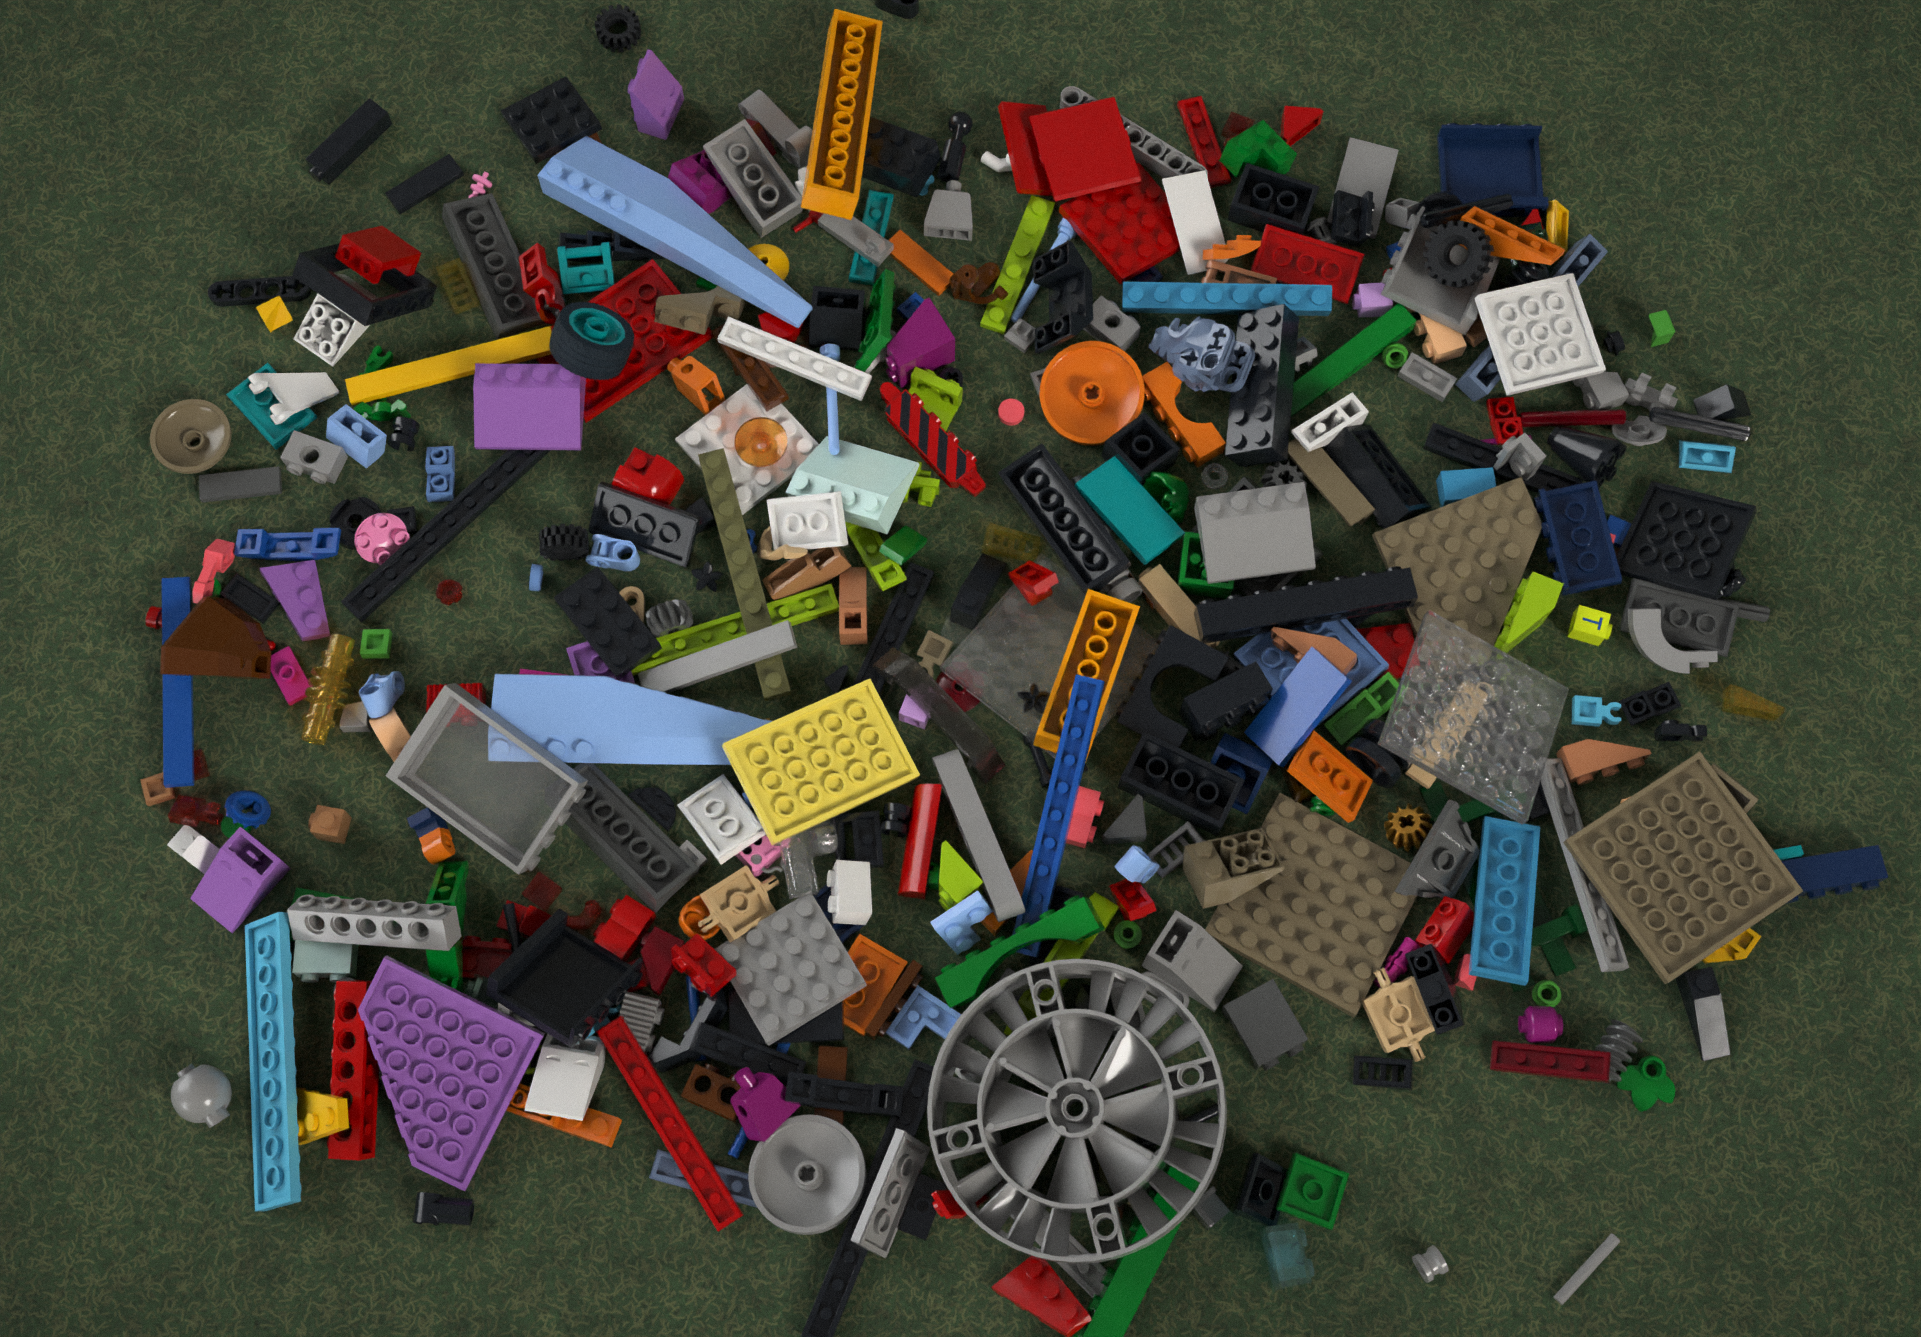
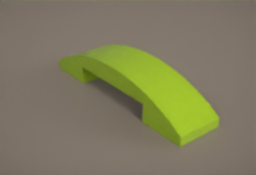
[845,522,907,591]

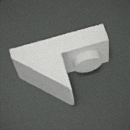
[167,823,220,874]

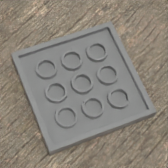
[715,891,867,1046]

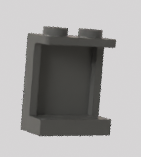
[1221,979,1308,1071]

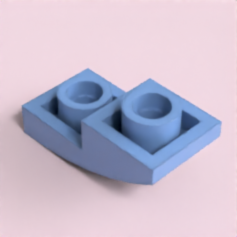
[425,446,455,502]

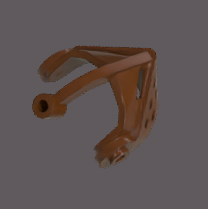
[949,262,1008,304]

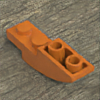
[506,1084,622,1148]

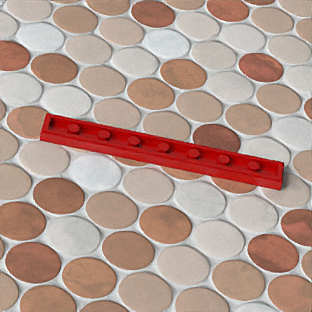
[596,1015,744,1232]

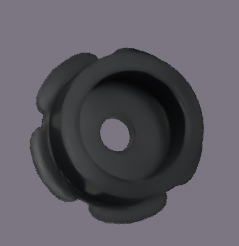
[1603,330,1625,355]

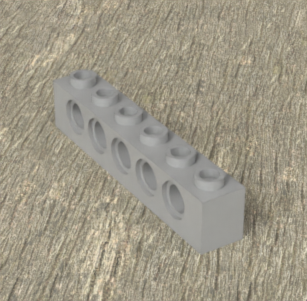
[287,894,462,951]

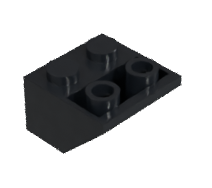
[809,286,866,351]

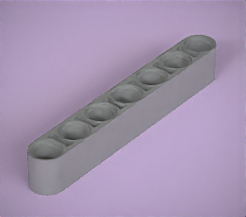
[1060,86,1208,178]
[932,749,1025,922]

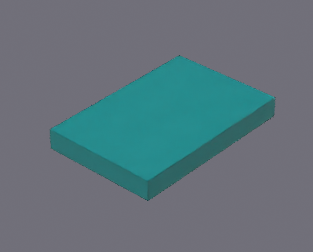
[226,363,318,450]

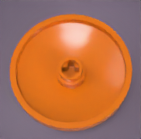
[1039,341,1145,446]

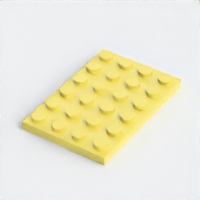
[722,679,920,845]

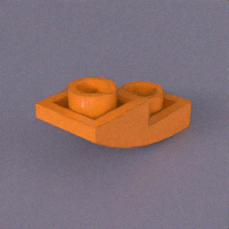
[1203,235,1261,260]

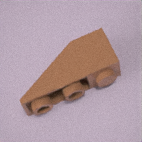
[839,567,868,645]
[1271,627,1357,675]
[1556,739,1652,785]

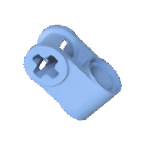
[586,534,640,571]
[358,671,405,718]
[1115,845,1160,883]

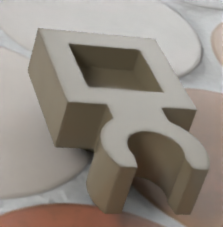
[912,630,954,682]

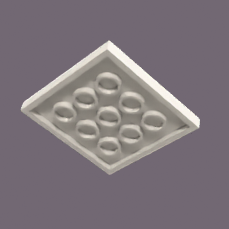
[1474,273,1606,396]
[675,384,819,515]

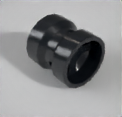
[388,417,420,452]
[880,803,912,837]

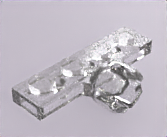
[779,821,838,899]

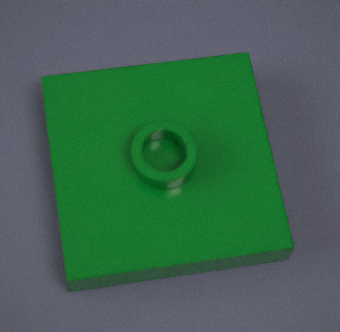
[1276,1153,1349,1230]

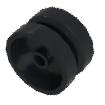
[1344,719,1417,788]

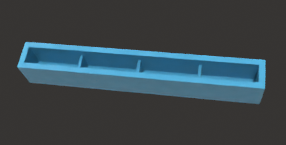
[1122,282,1332,316]

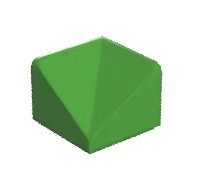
[1649,310,1675,347]

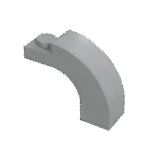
[1628,608,1718,674]

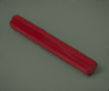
[1520,409,1626,427]

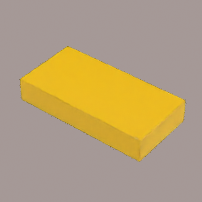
[1546,200,1569,256]

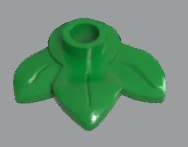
[1617,1056,1675,1112]

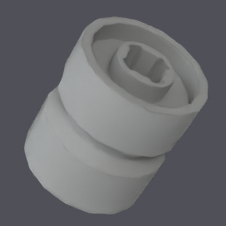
[1100,569,1142,603]

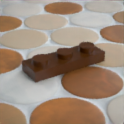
[865,960,924,1041]

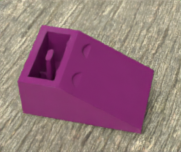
[668,150,732,214]

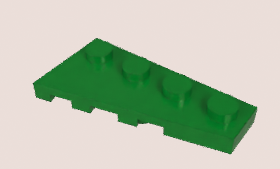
[855,269,896,372]

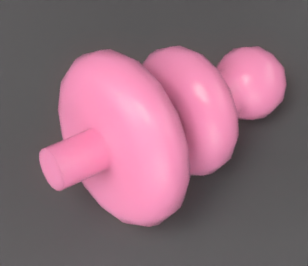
[468,171,492,198]

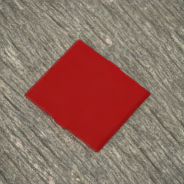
[1029,96,1141,201]

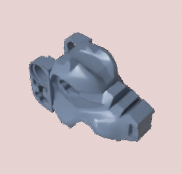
[1148,316,1255,392]

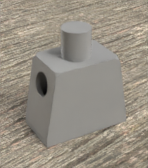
[924,180,973,241]

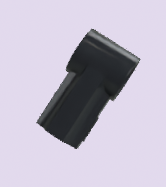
[413,1192,475,1226]

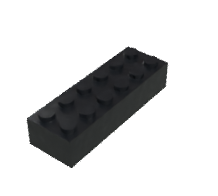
[1225,304,1299,467]

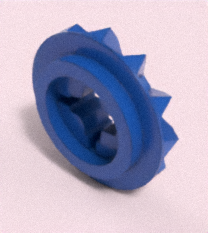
[224,790,271,829]

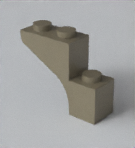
[654,286,746,335]

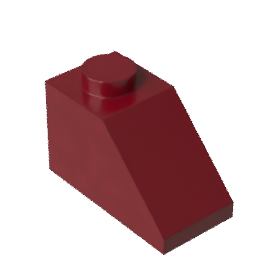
[640,926,685,996]

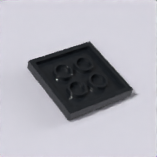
[501,77,602,164]

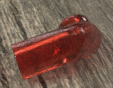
[566,900,602,930]

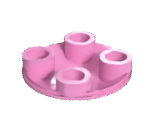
[354,513,410,565]

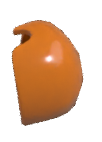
[678,895,721,940]

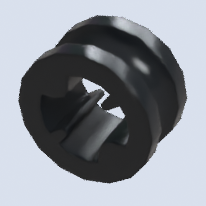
[940,367,963,387]

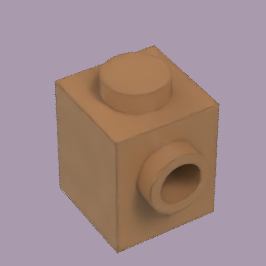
[308,805,352,844]

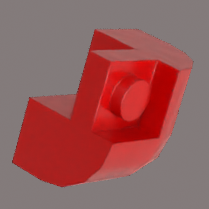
[612,447,684,505]

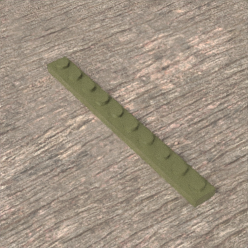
[698,448,791,701]

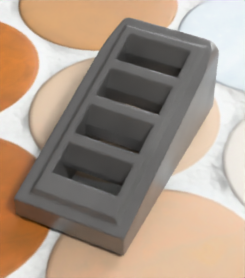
[1147,822,1205,878]

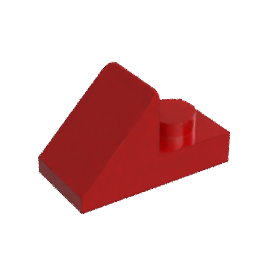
[1008,560,1059,606]
[1109,879,1156,922]
[496,900,552,939]

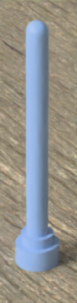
[1011,217,1077,322]
[819,344,841,455]

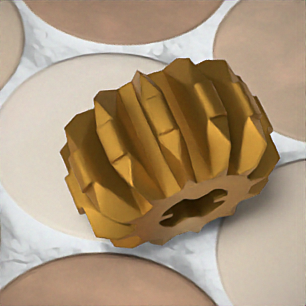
[1384,803,1432,852]

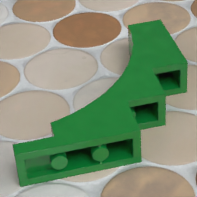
[426,861,469,993]

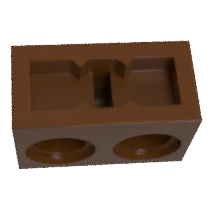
[681,1063,741,1123]

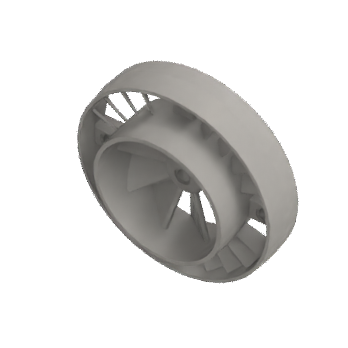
[927,959,1227,1264]

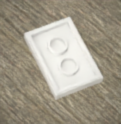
[767,491,848,550]
[677,774,766,865]

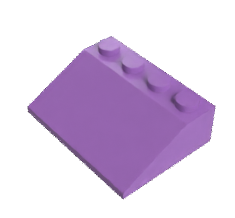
[473,363,586,450]

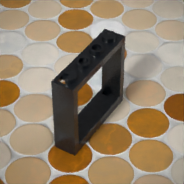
[292,243,437,326]

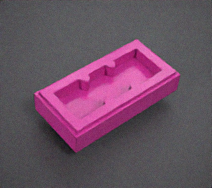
[271,646,315,706]

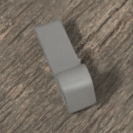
[738,90,812,169]

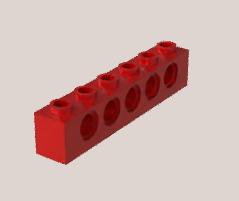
[327,980,379,1161]

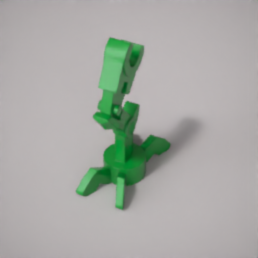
[353,345,411,421]

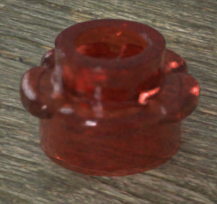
[436,579,462,605]

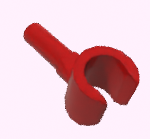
[792,210,824,233]

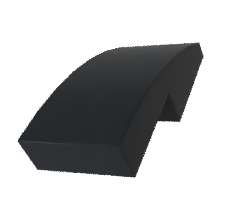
[1619,682,1681,726]

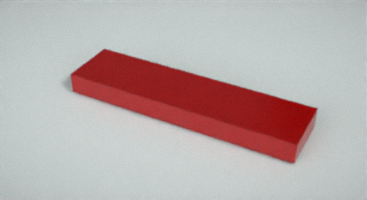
[1177,96,1231,188]

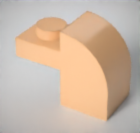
[368,707,411,762]

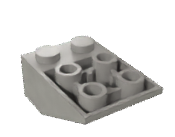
[1142,910,1242,1012]

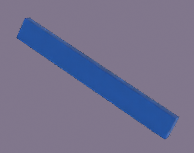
[162,577,194,788]

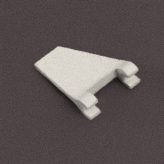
[248,372,339,425]

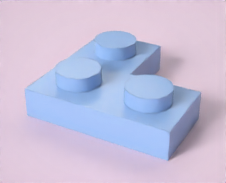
[931,891,993,955]
[886,986,962,1050]

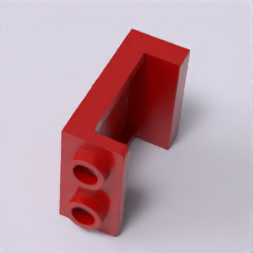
[336,226,421,284]

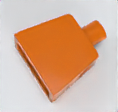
[667,356,726,415]

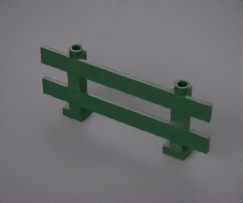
[1419,766,1588,993]

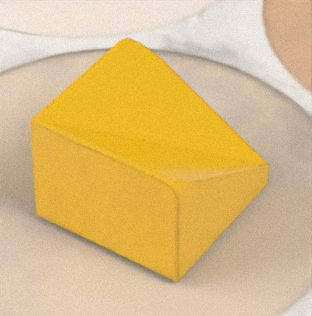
[256,296,293,333]

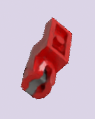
[519,243,565,324]

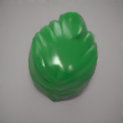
[1143,471,1189,524]

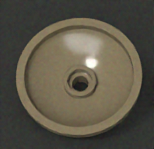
[150,399,232,474]

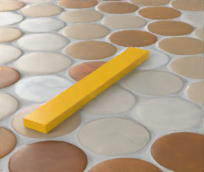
[345,326,552,406]

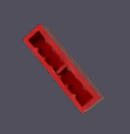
[897,784,942,900]

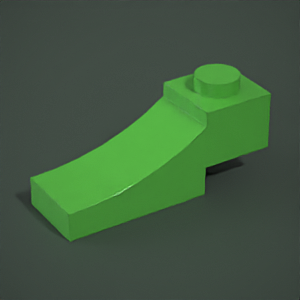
[1324,672,1409,746]

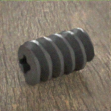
[1595,1019,1643,1084]

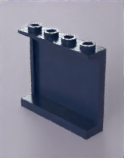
[1437,123,1549,217]

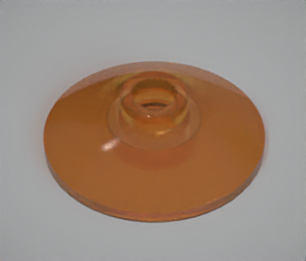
[734,417,788,467]

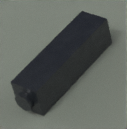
[305,98,392,185]

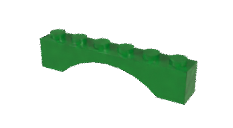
[935,895,1105,1009]

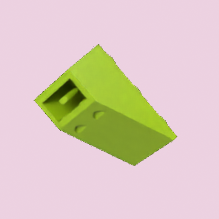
[1493,572,1564,660]

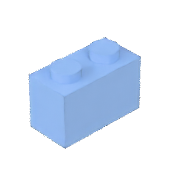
[326,404,387,468]

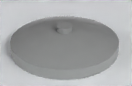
[748,1115,867,1235]

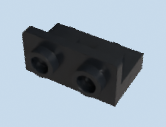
[1331,190,1375,247]

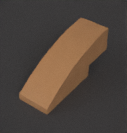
[762,547,851,600]

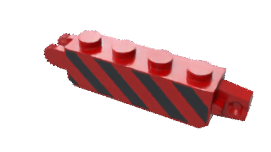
[879,381,986,497]

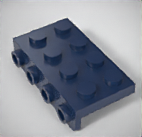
[1534,481,1622,596]

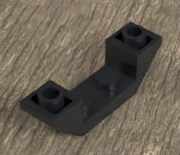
[649,984,728,1072]

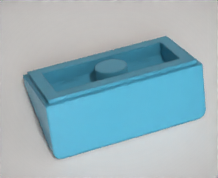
[1679,440,1736,473]

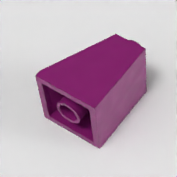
[885,298,955,388]

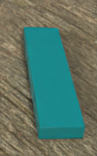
[848,190,894,286]

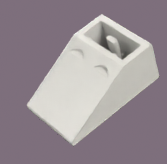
[293,273,378,366]
[525,1034,606,1121]

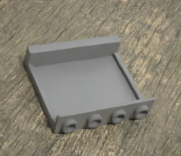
[1381,206,1501,335]

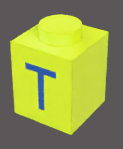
[1567,605,1612,646]

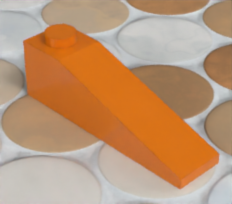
[1459,206,1565,265]

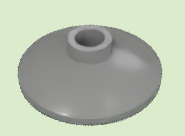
[1612,415,1667,446]

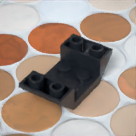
[1033,240,1093,354]

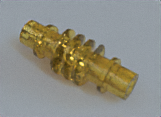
[300,634,355,745]

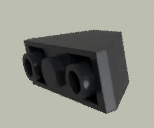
[1405,944,1465,1035]

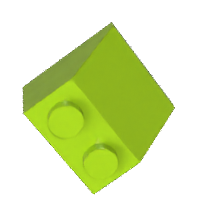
[938,840,983,911]

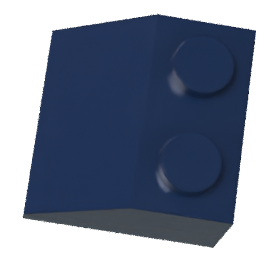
[1210,733,1273,814]

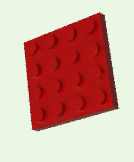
[1059,162,1181,285]

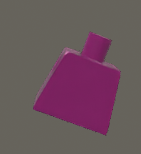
[731,1067,801,1142]

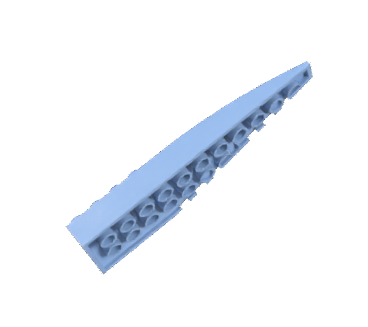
[537,136,812,328]
[488,674,772,765]

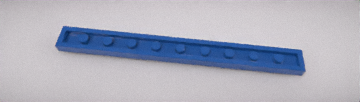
[1013,674,1105,957]

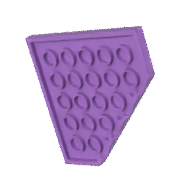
[358,955,545,1191]

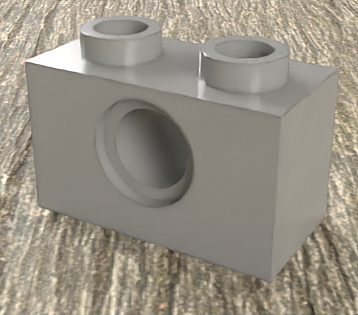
[1083,295,1141,351]
[280,430,348,484]

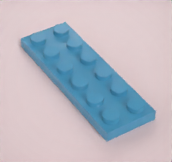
[1468,816,1540,986]

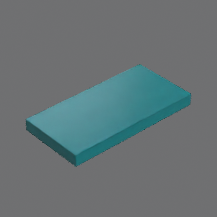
[1074,456,1185,565]

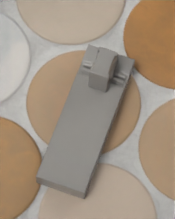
[818,213,894,267]

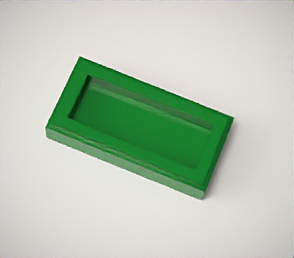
[879,525,928,565]

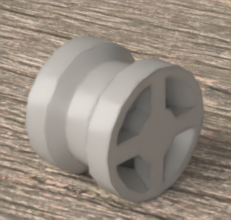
[1412,1245,1449,1283]

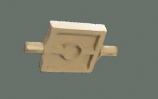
[698,865,779,943]
[1362,968,1435,1062]

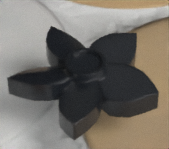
[691,561,724,592]
[1017,683,1050,713]

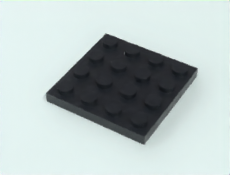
[1616,481,1757,600]

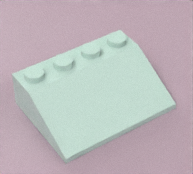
[785,436,920,534]

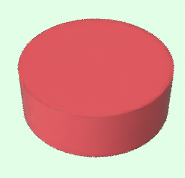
[998,399,1024,426]

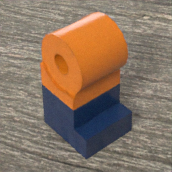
[407,807,455,865]

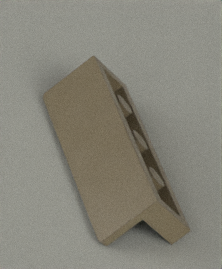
[1288,438,1375,526]

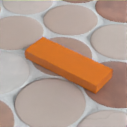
[888,230,953,296]

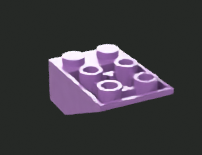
[628,49,684,140]
[190,827,291,934]

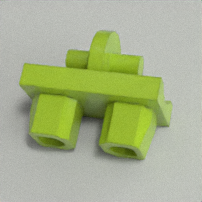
[902,461,940,507]

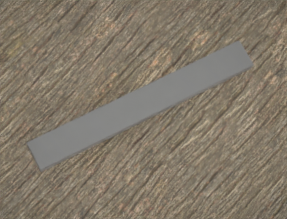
[1535,758,1629,972]

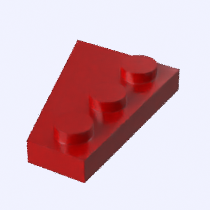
[991,1256,1092,1337]

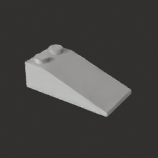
[703,119,803,238]

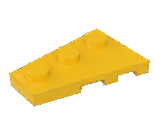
[296,1087,349,1145]

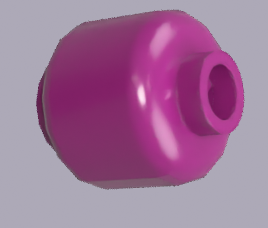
[1518,1006,1563,1044]

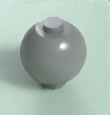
[171,1064,232,1128]

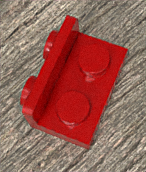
[671,933,737,997]
[463,936,512,979]

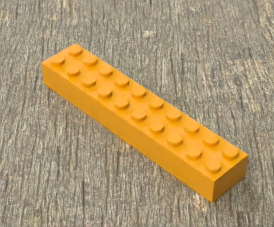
[801,9,883,220]

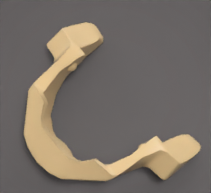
[757,527,808,561]

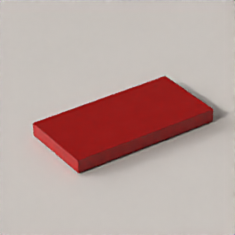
[998,101,1053,196]
[1250,224,1365,305]

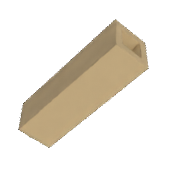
[1138,564,1220,648]

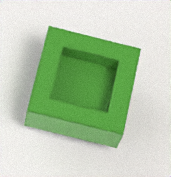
[360,629,393,659]

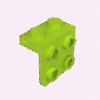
[908,366,963,432]

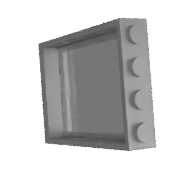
[386,683,588,875]

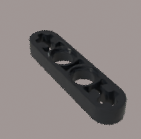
[208,276,311,307]

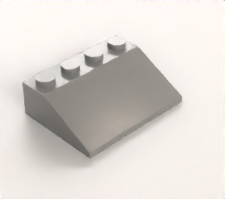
[1194,482,1316,584]

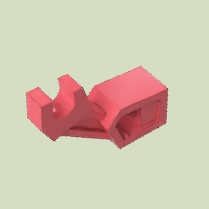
[193,539,235,604]

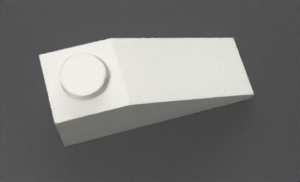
[1291,392,1369,452]

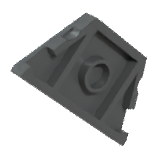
[1395,800,1480,899]

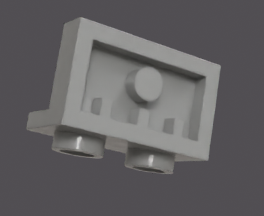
[1493,433,1546,481]

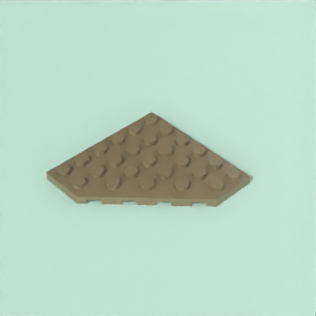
[1372,477,1542,682]

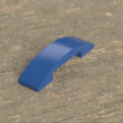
[234,528,341,561]

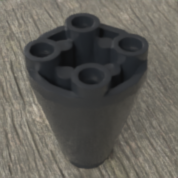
[1547,426,1627,489]

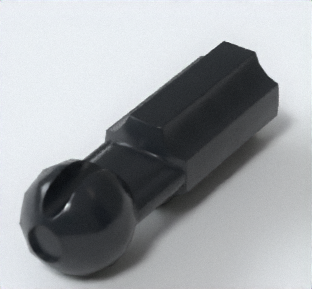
[937,111,973,182]

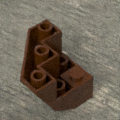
[160,596,271,679]

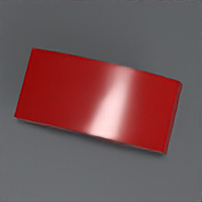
[1486,397,1523,445]

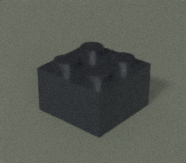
[1101,412,1180,486]

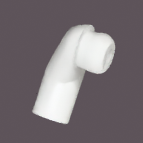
[981,151,1012,172]

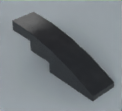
[558,230,665,262]

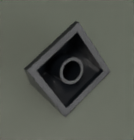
[1232,1153,1287,1228]

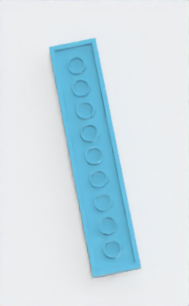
[245,912,302,1211]

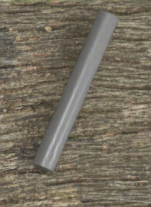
[1553,1233,1620,1305]

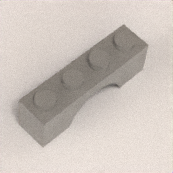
[1572,322,1629,410]

